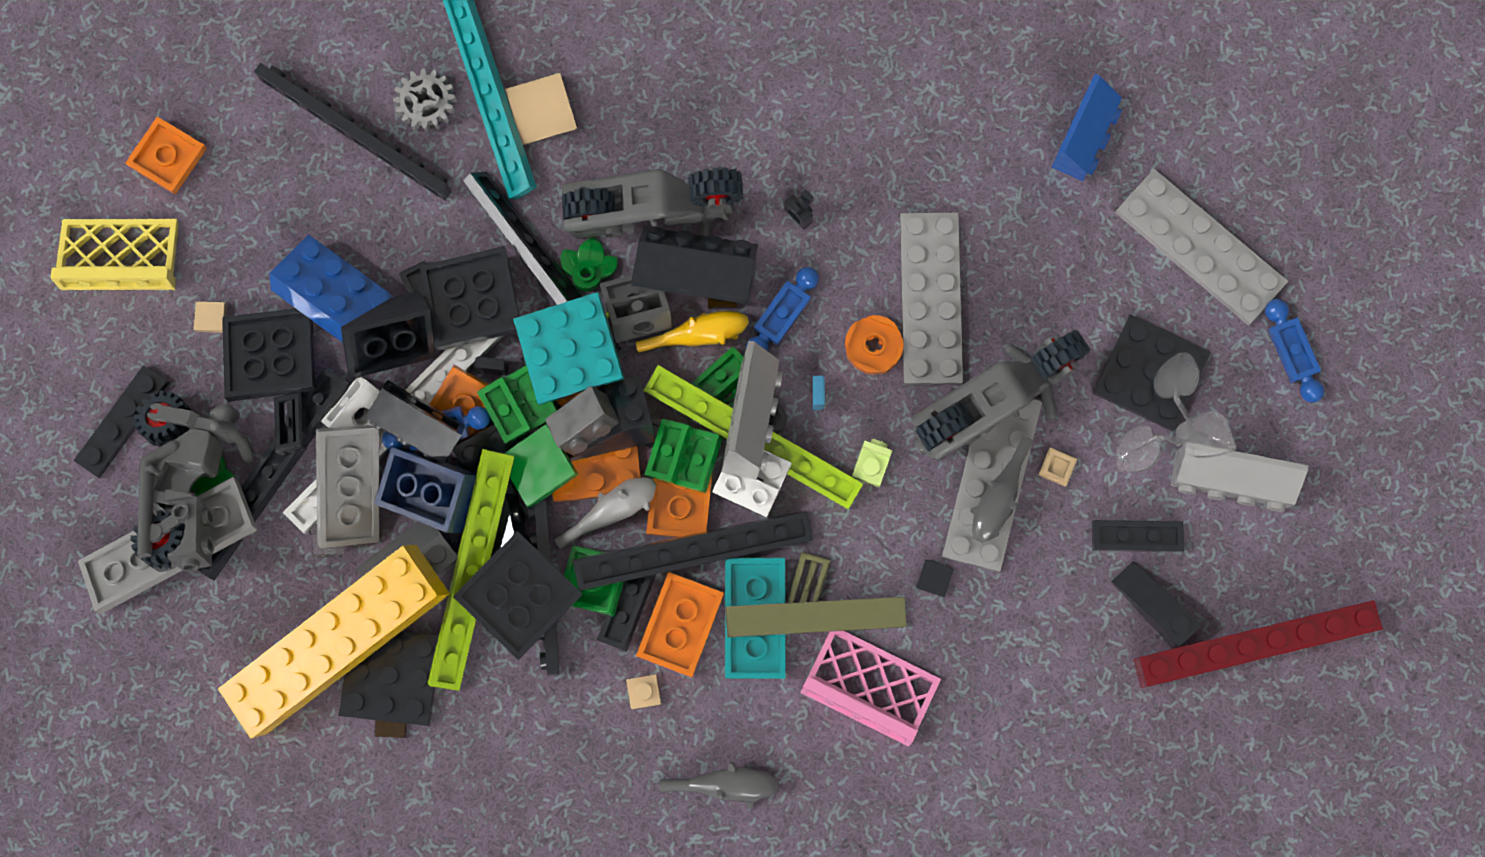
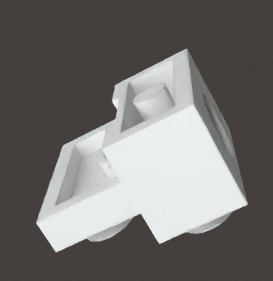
[321,377,380,428]
[712,450,792,517]

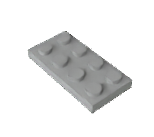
[316,425,379,548]

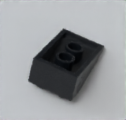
[341,291,436,379]
[558,375,655,461]

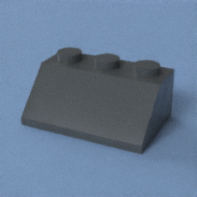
[357,521,458,578]

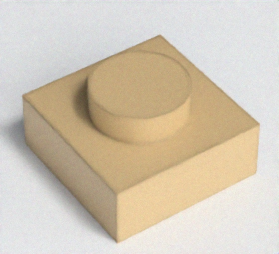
[626,674,661,710]

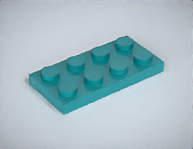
[725,558,785,679]

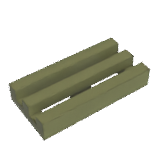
[787,552,830,603]

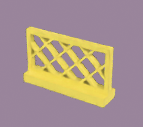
[50,219,179,290]

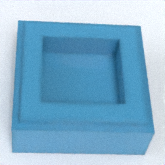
[812,376,825,410]

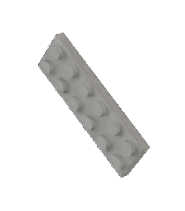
[1115,169,1288,326]
[900,213,963,385]
[942,399,1042,573]
[78,477,257,614]

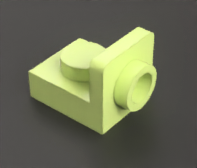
[852,439,892,487]

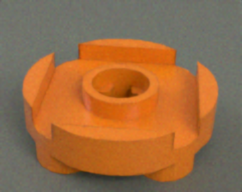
[845,315,904,375]

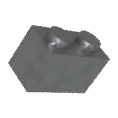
[545,386,620,456]

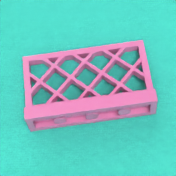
[800,631,941,747]

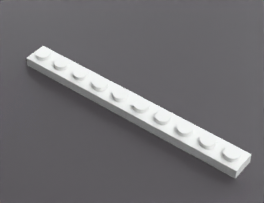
[283,335,504,534]

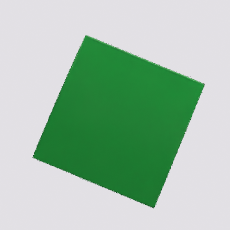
[691,347,775,408]
[477,365,558,444]
[644,419,723,494]

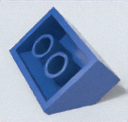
[1051,74,1123,181]

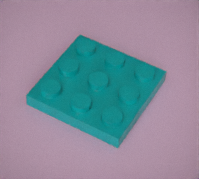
[513,292,625,405]

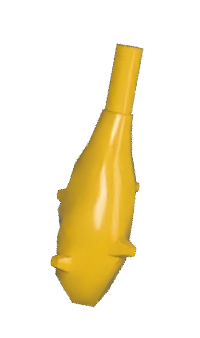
[636,310,749,353]

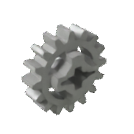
[393,69,457,132]

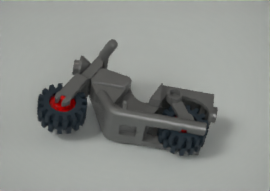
[562,166,744,239]
[911,330,1091,461]
[130,391,254,572]

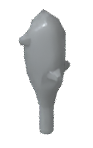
[555,477,656,549]

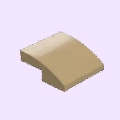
[505,73,577,145]

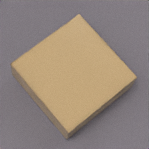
[194,302,227,333]
[1038,448,1077,487]

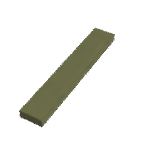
[725,597,907,638]

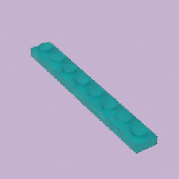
[443,0,537,200]

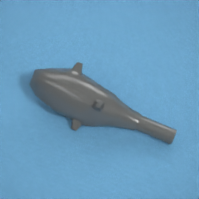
[970,436,1033,543]
[659,762,779,808]

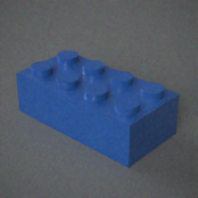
[269,234,394,343]

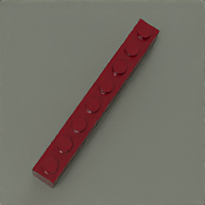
[1133,600,1383,688]

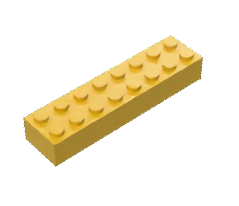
[218,545,450,739]

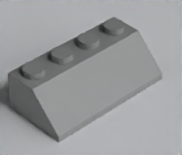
[721,341,783,480]
[1170,442,1309,512]

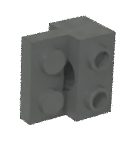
[599,275,672,343]

